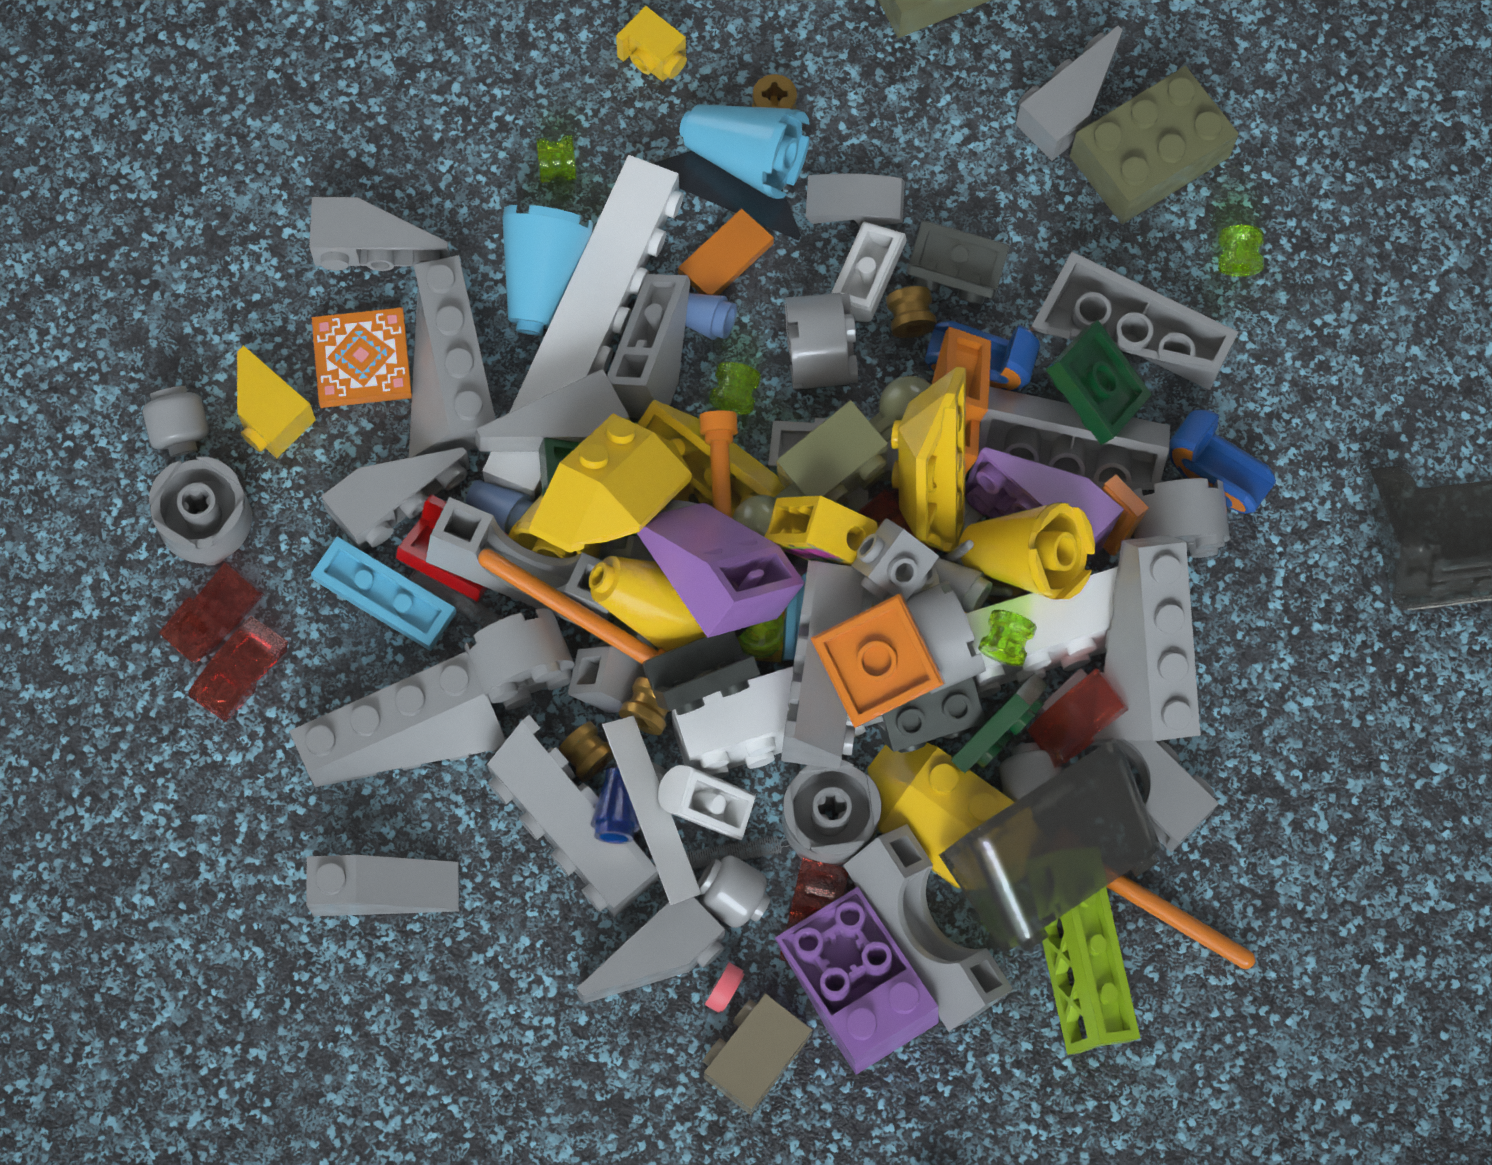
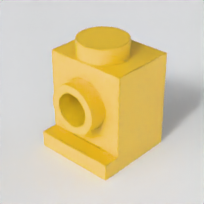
[616,6,687,82]

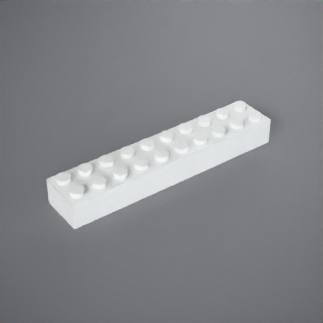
[672,567,1118,779]

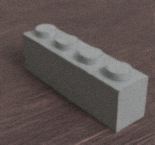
[1030,252,1238,390]
[409,255,495,458]
[968,387,1170,490]
[1090,535,1201,741]
[781,560,873,769]
[289,651,506,787]
[487,715,659,917]

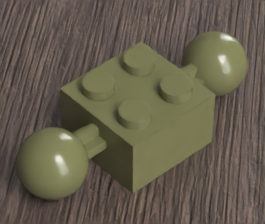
[732,376,931,536]

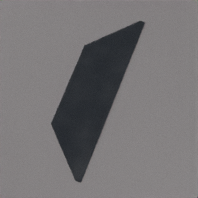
[652,151,801,241]

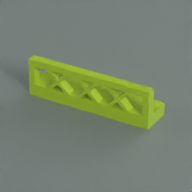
[1026,846,1140,1055]

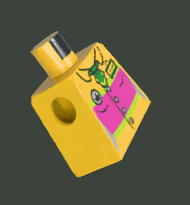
[764,496,878,566]

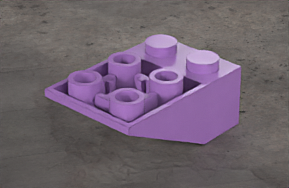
[965,447,1124,564]
[637,503,805,638]
[775,887,939,1075]

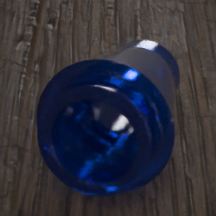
[590,767,639,844]

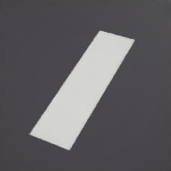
[602,716,701,905]

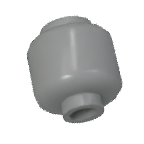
[142,386,209,457]
[998,743,1066,817]
[697,855,771,928]

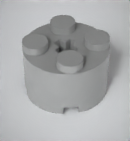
[785,293,858,390]
[149,457,253,565]
[1133,478,1230,558]
[906,580,986,694]
[464,609,575,710]
[782,759,881,866]

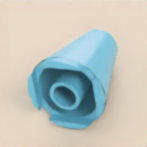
[680,104,809,199]
[502,205,594,336]

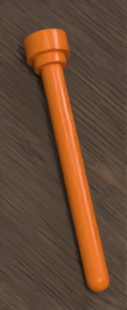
[699,410,738,518]
[478,549,671,664]
[1044,827,1255,969]

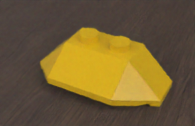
[891,367,966,553]
[637,400,785,516]
[529,413,692,553]
[867,743,1051,888]

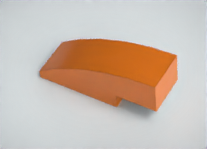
[932,327,991,475]

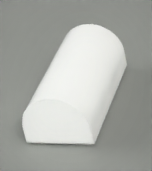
[831,221,907,322]
[658,765,756,840]

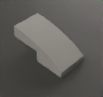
[805,174,905,227]

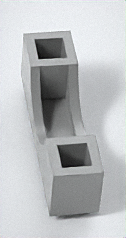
[426,497,611,626]
[568,534,656,713]
[1035,668,1219,853]
[843,824,1014,1031]

